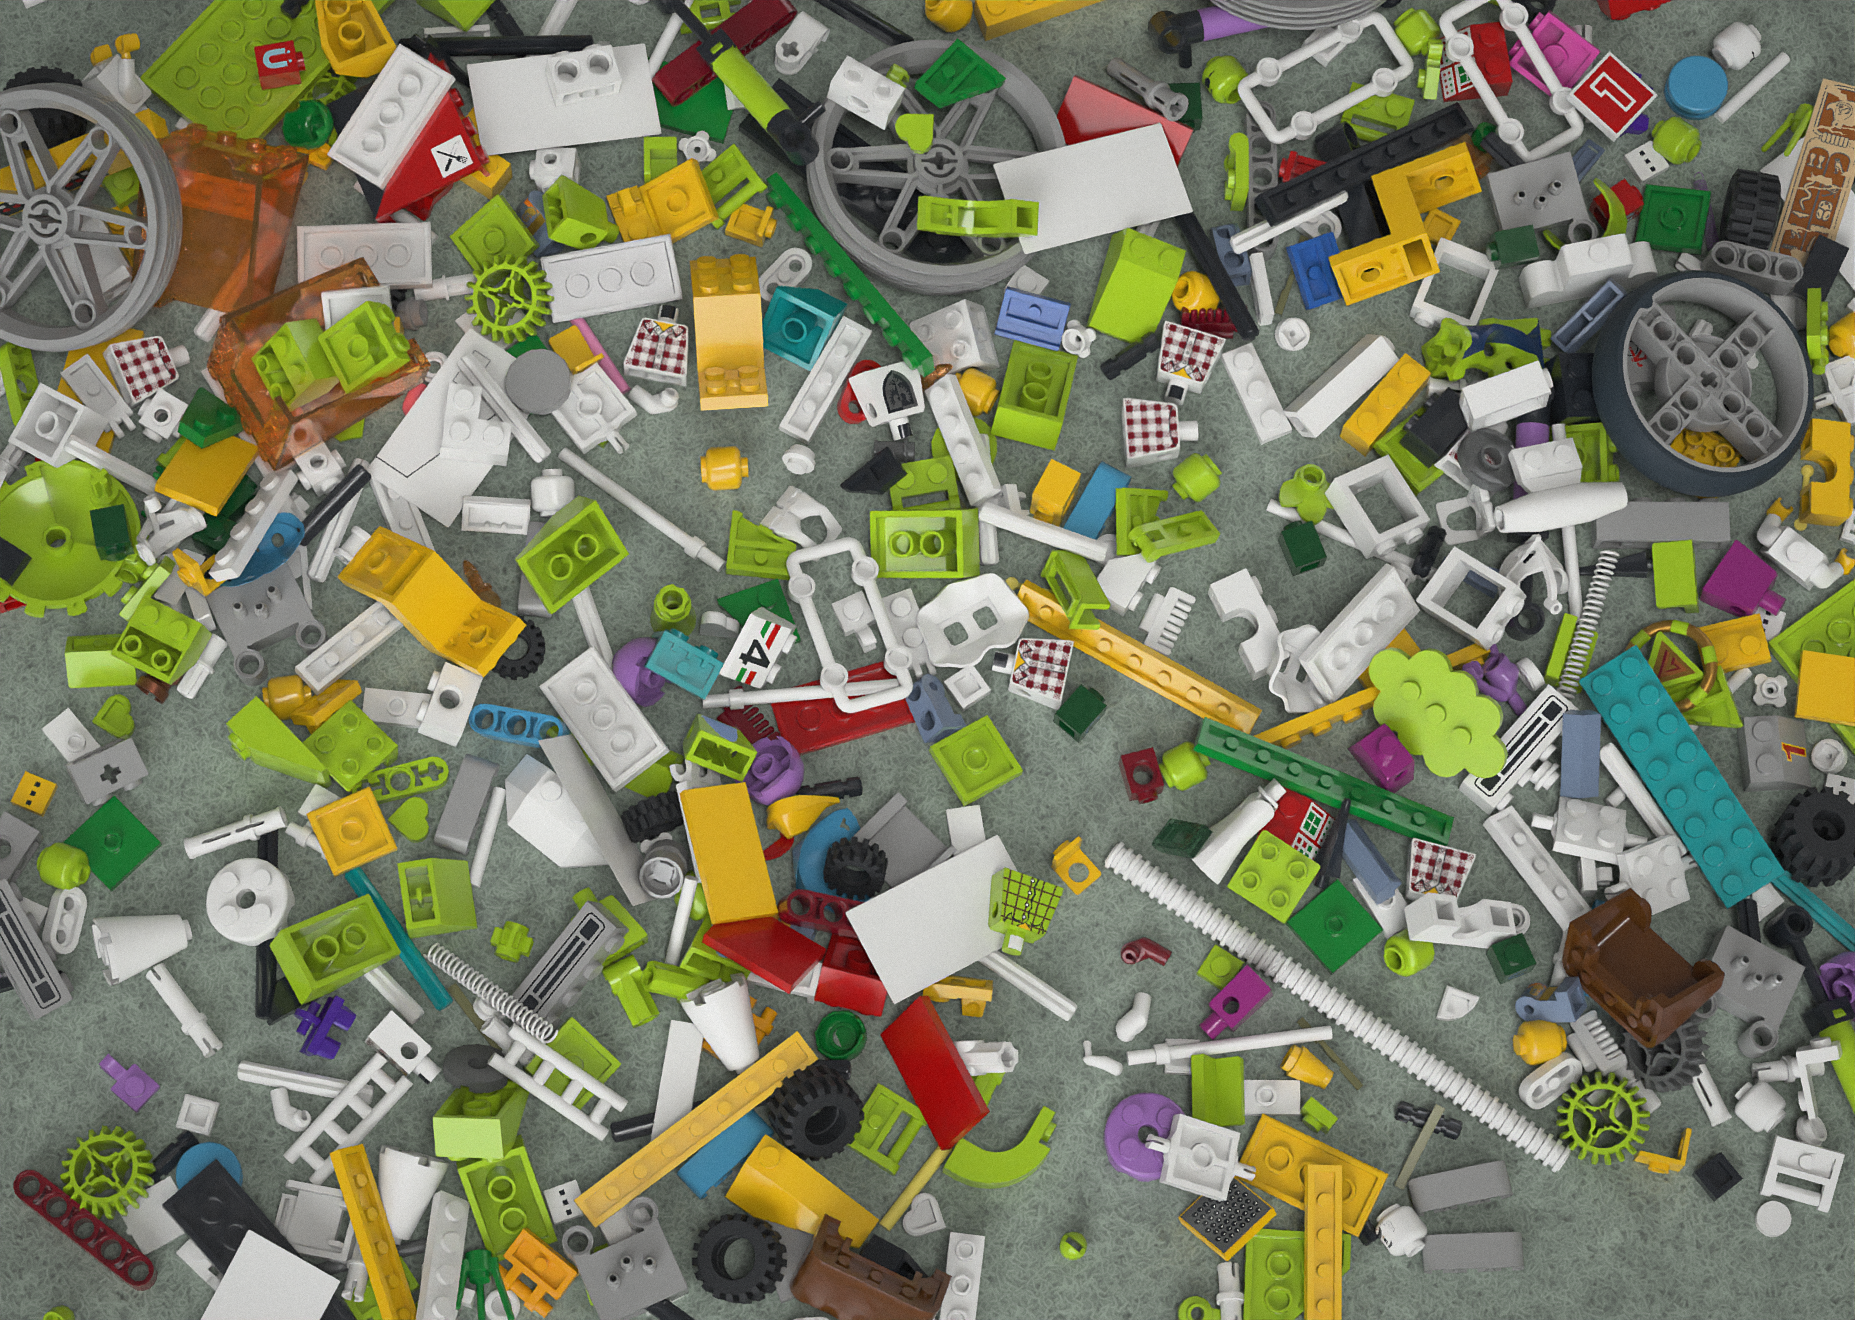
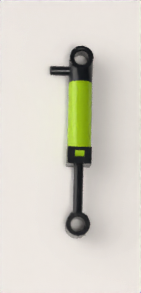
[652,0,826,166]
[1766,905,1855,1115]

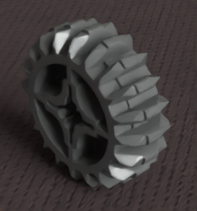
[1618,1015,1710,1093]

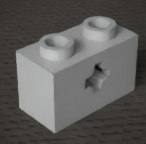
[64,735,149,806]

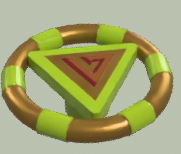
[1624,620,1718,713]

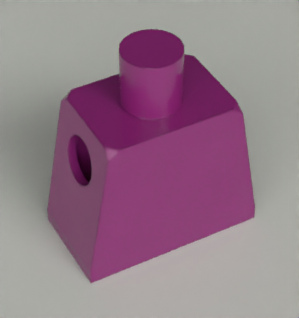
[1700,540,1787,618]
[1348,723,1415,793]
[1199,965,1273,1040]

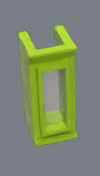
[1040,550,1111,630]

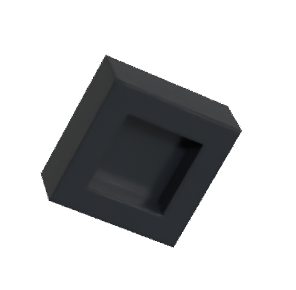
[1692,1152,1743,1202]

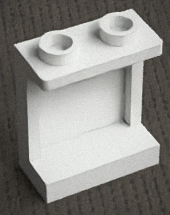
[38,215,136,316]

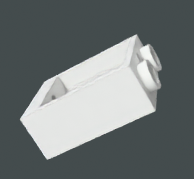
[1409,237,1499,328]
[1459,361,1553,432]
[1325,455,1430,559]
[1416,546,1527,651]

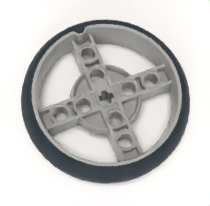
[1592,270,1814,497]

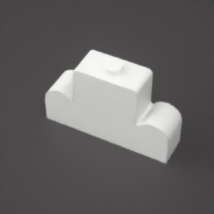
[1519,234,1658,309]

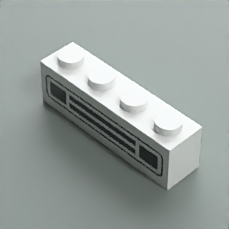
[1458,684,1579,816]

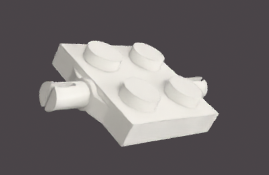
[1813,356,1855,426]
[551,362,637,454]
[1531,796,1648,865]
[1604,834,1698,915]
[1145,1114,1256,1201]

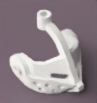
[136,494,207,566]
[1498,534,1569,614]

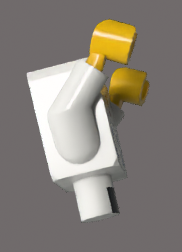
[81,33,152,114]
[1757,497,1855,591]

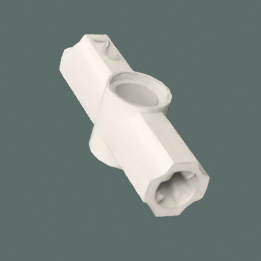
[953,1040,1018,1076]

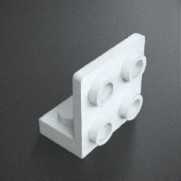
[910,299,1000,384]

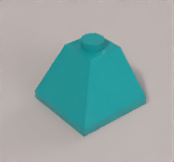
[762,286,848,372]

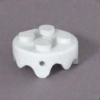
[206,858,295,946]

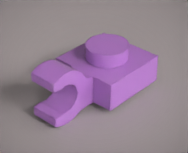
[99,1054,161,1113]

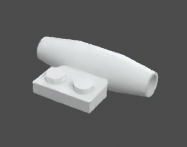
[1494,438,1628,533]

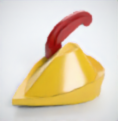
[763,795,840,861]

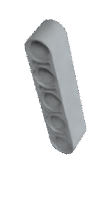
[1244,100,1279,261]

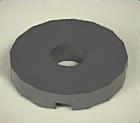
[1457,428,1516,492]
[443,1044,509,1093]

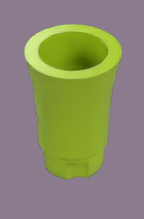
[650,584,696,636]

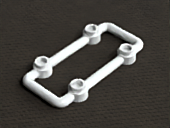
[1439,0,1584,163]
[1238,11,1414,144]
[786,537,913,713]

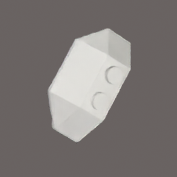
[505,754,609,868]

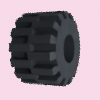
[1770,786,1855,888]

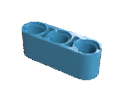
[1063,461,1132,559]
[469,704,571,749]
[677,1109,775,1200]

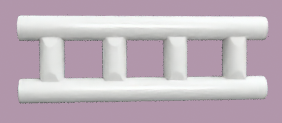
[487,1023,628,1141]
[283,1051,413,1186]

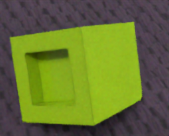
[644,137,677,184]

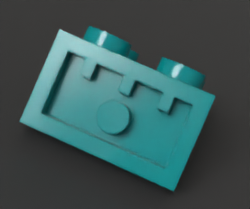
[644,628,724,700]

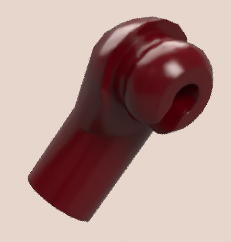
[1121,937,1172,966]

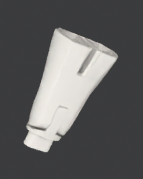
[1183,778,1287,885]

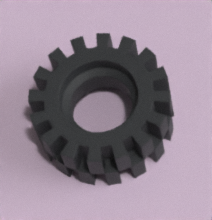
[492,615,545,680]
[620,791,684,843]
[823,837,888,900]

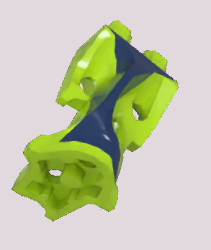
[1421,318,1552,382]

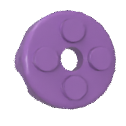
[1103,1093,1185,1182]

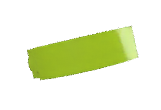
[917,196,1039,238]
[942,1106,1057,1189]

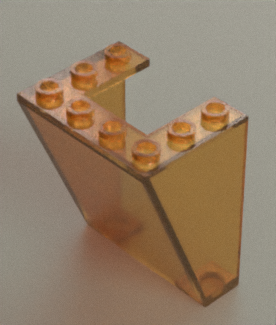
[131,123,309,331]
[207,257,431,472]

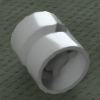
[639,839,690,899]

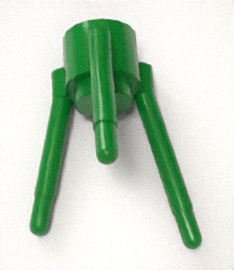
[455,1249,515,1320]

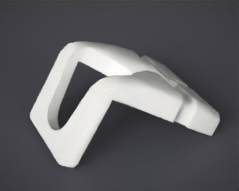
[1435,484,1496,546]
[760,485,842,562]

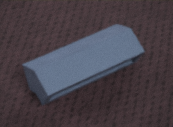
[1550,277,1628,353]
[1560,709,1601,799]
[1342,819,1402,905]

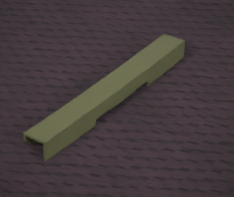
[1274,235,1308,317]
[447,983,502,1050]
[1297,1017,1363,1091]
[1394,1104,1445,1190]

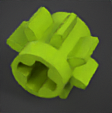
[490,921,534,963]

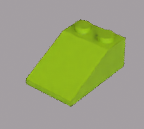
[1086,227,1186,344]
[990,340,1078,451]
[515,496,629,614]
[870,508,980,578]
[226,696,332,789]
[269,894,401,1005]
[432,1079,529,1162]
[456,1134,558,1262]

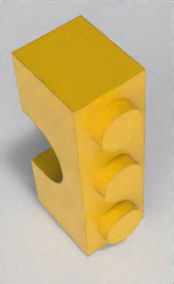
[1340,353,1431,457]
[1799,418,1854,527]

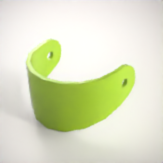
[1543,178,1627,250]

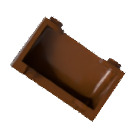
[1562,888,1725,1048]
[789,1214,952,1320]

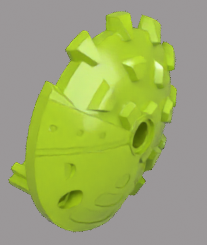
[0,460,142,618]

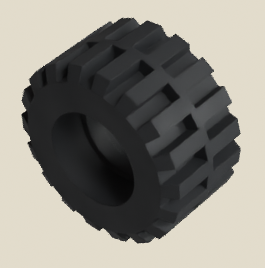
[3,66,87,151]
[1719,168,1781,250]
[768,1065,864,1161]
[692,1213,787,1304]

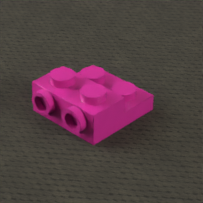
[1508,10,1600,97]

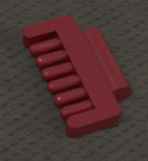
[1180,306,1248,339]
[716,685,780,745]

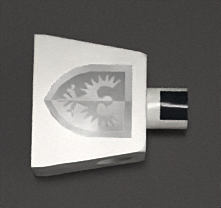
[848,361,925,441]

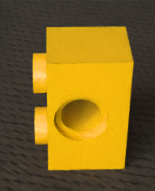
[1030,459,1081,527]

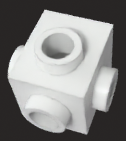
[529,146,581,193]
[138,388,189,443]
[292,437,346,498]

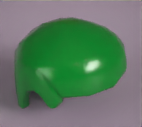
[282,99,334,150]
[814,1010,867,1061]

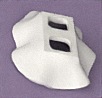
[916,573,1029,668]
[1266,624,1329,713]

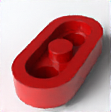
[837,359,881,424]

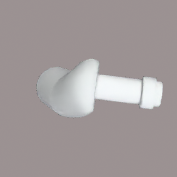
[1082,1041,1123,1076]

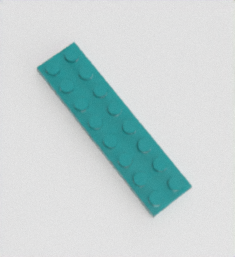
[1579,645,1785,910]

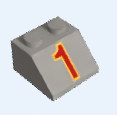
[1737,715,1811,792]

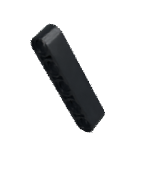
[1315,121,1391,272]

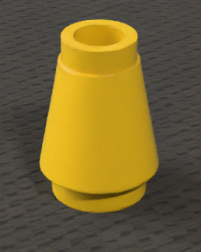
[1280,1044,1334,1090]

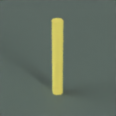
[878,1145,952,1232]

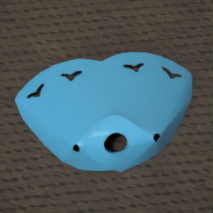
[210,512,305,587]
[792,808,872,914]

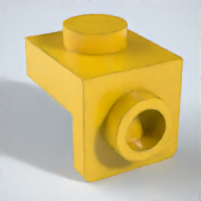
[725,204,778,247]

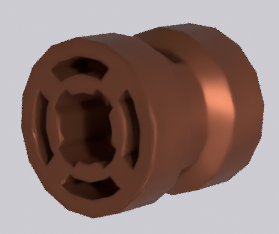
[135,674,183,704]

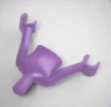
[1462,644,1527,716]

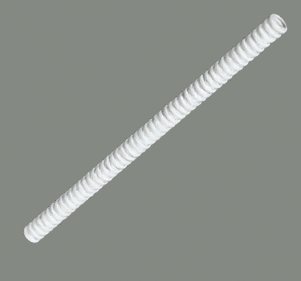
[1105,842,1572,1173]

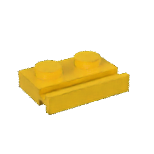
[1697,613,1772,673]

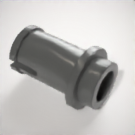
[874,438,915,463]

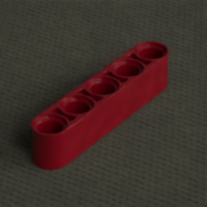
[652,0,798,107]
[777,889,865,939]
[13,1170,158,1291]

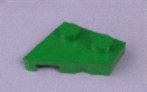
[914,38,1006,109]
[177,387,249,449]
[717,578,801,644]

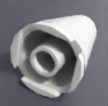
[92,914,192,986]
[680,973,760,1074]
[378,1145,449,1245]

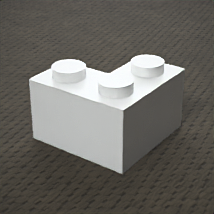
[440,383,512,466]

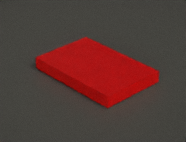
[702,916,826,994]

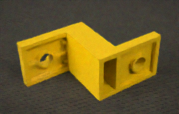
[1328,142,1482,306]
[690,254,768,411]
[337,526,526,678]

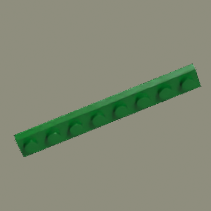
[766,172,935,378]
[1193,717,1454,846]

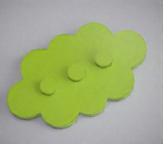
[1369,647,1508,778]

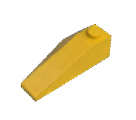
[315,0,396,78]
[725,1134,879,1249]

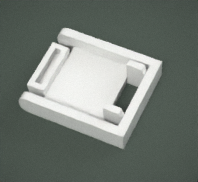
[274,1180,356,1264]

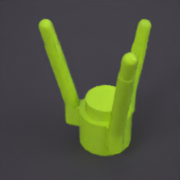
[1761,103,1814,157]

